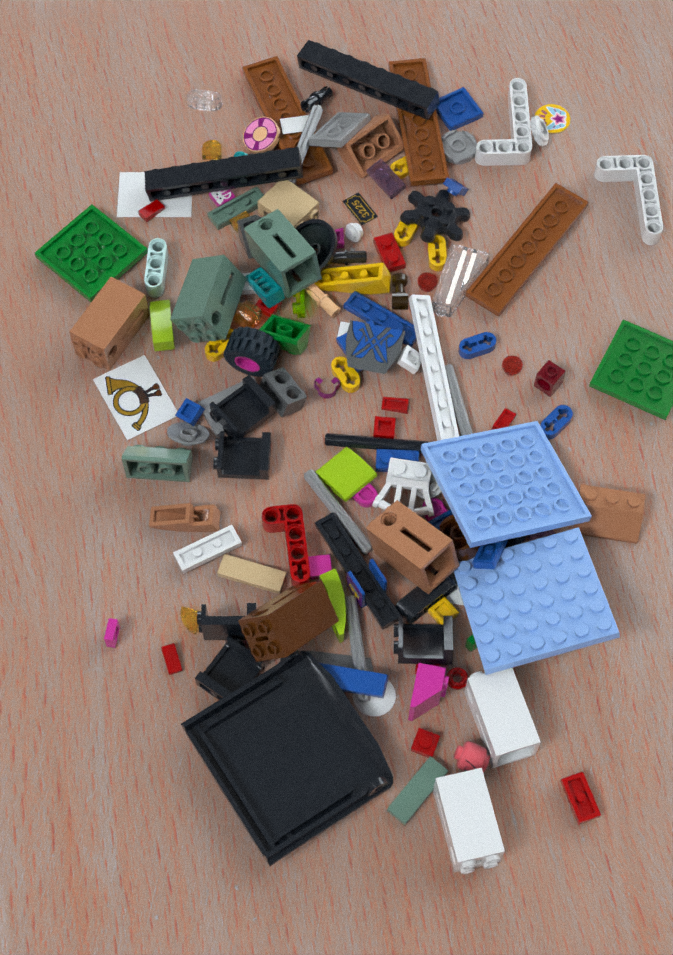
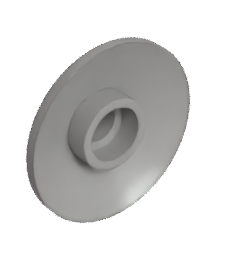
[167,422,209,446]

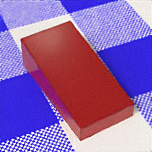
[138,199,165,222]
[381,397,410,414]
[492,408,516,430]
[161,643,183,675]

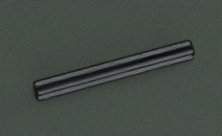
[325,433,429,453]

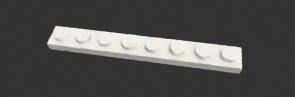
[409,295,459,441]

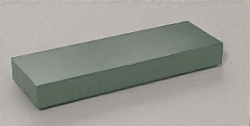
[207,186,264,230]
[387,756,449,826]

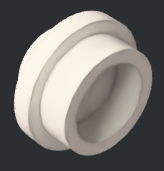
[345,223,363,242]

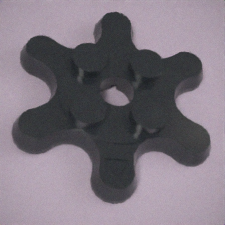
[400,189,470,243]

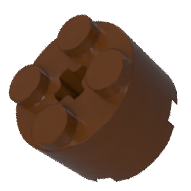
[439,515,480,562]

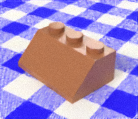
[336,114,403,178]
[573,484,645,544]

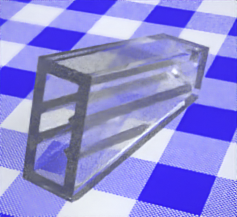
[432,243,490,317]

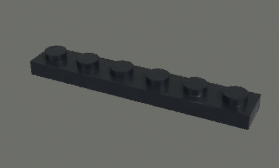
[315,512,401,630]

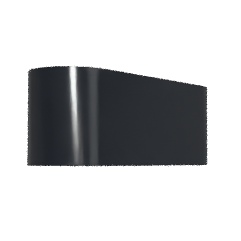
[395,571,457,624]

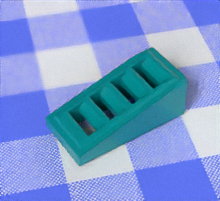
[245,267,285,308]

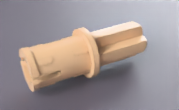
[305,283,341,318]

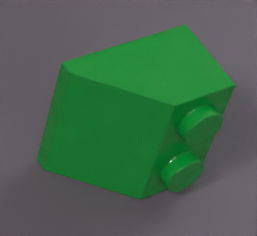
[259,314,311,355]

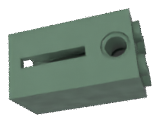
[244,209,322,298]
[170,255,247,343]

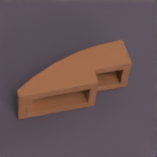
[149,503,220,532]

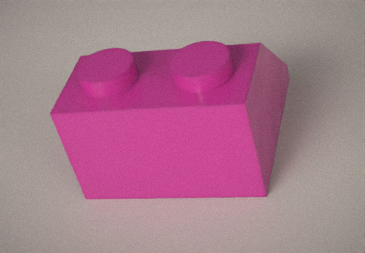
[408,663,449,721]

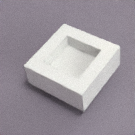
[397,345,421,374]

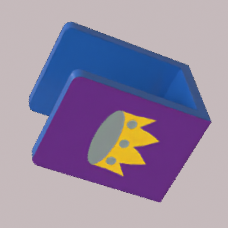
[347,559,387,609]

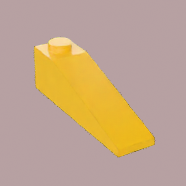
[306,263,391,295]

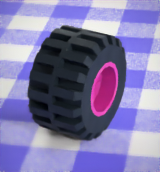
[223,327,281,377]

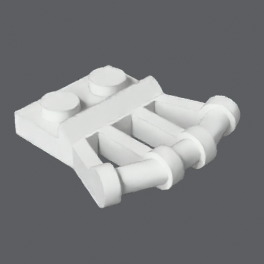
[372,457,434,517]

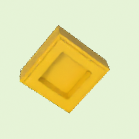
[428,596,459,625]

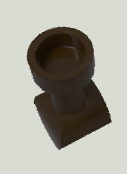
[392,273,408,310]

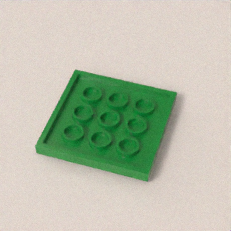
[34,204,148,302]
[589,319,673,420]

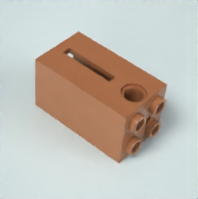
[69,277,150,371]
[366,500,459,594]

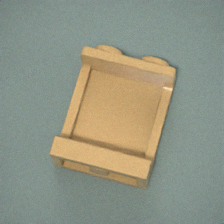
[257,180,320,228]

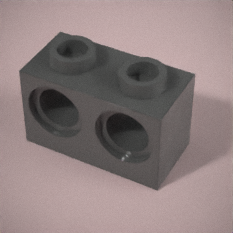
[259,367,307,417]

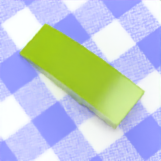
[150,299,175,352]
[319,568,346,643]

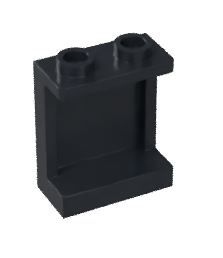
[209,375,276,441]
[213,431,272,480]
[197,603,257,640]
[394,616,453,665]
[195,636,265,700]

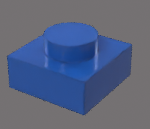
[443,177,469,197]
[175,398,205,427]

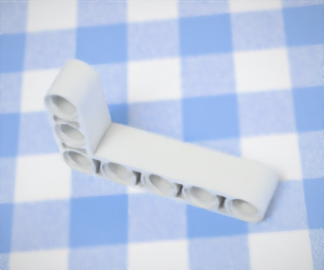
[475,78,532,166]
[594,155,663,245]

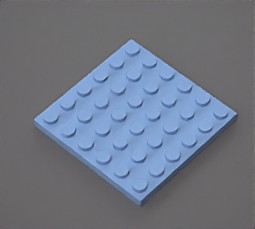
[420,421,592,548]
[453,527,620,675]

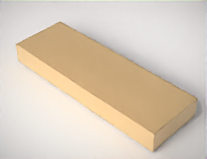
[217,554,287,594]

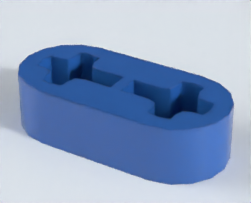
[458,332,496,359]
[540,405,573,440]

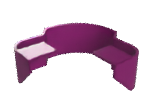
[314,377,340,399]

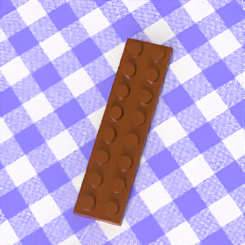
[242,56,333,185]
[388,58,449,186]
[465,183,589,317]

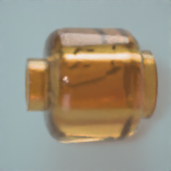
[233,300,263,328]

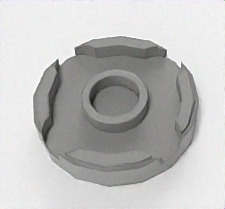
[441,130,477,165]

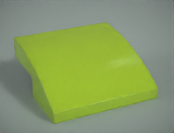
[315,446,377,502]

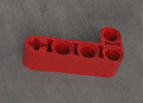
[261,504,311,586]

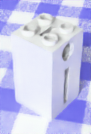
[464,668,541,769]
[433,768,505,874]

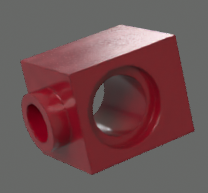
[534,360,566,397]

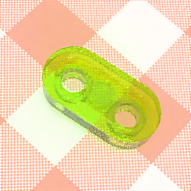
[292,281,306,318]

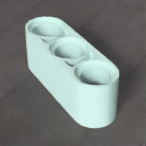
[144,238,168,298]

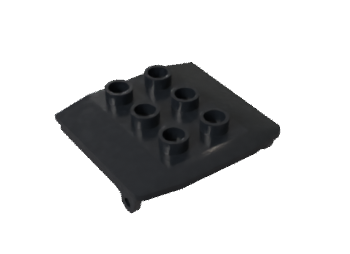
[181,650,393,866]

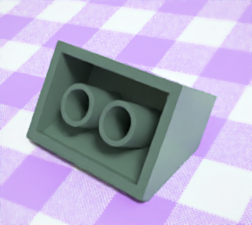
[122,445,193,482]

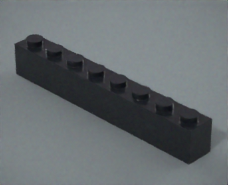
[297,40,440,120]
[144,147,303,202]

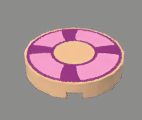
[243,116,280,154]

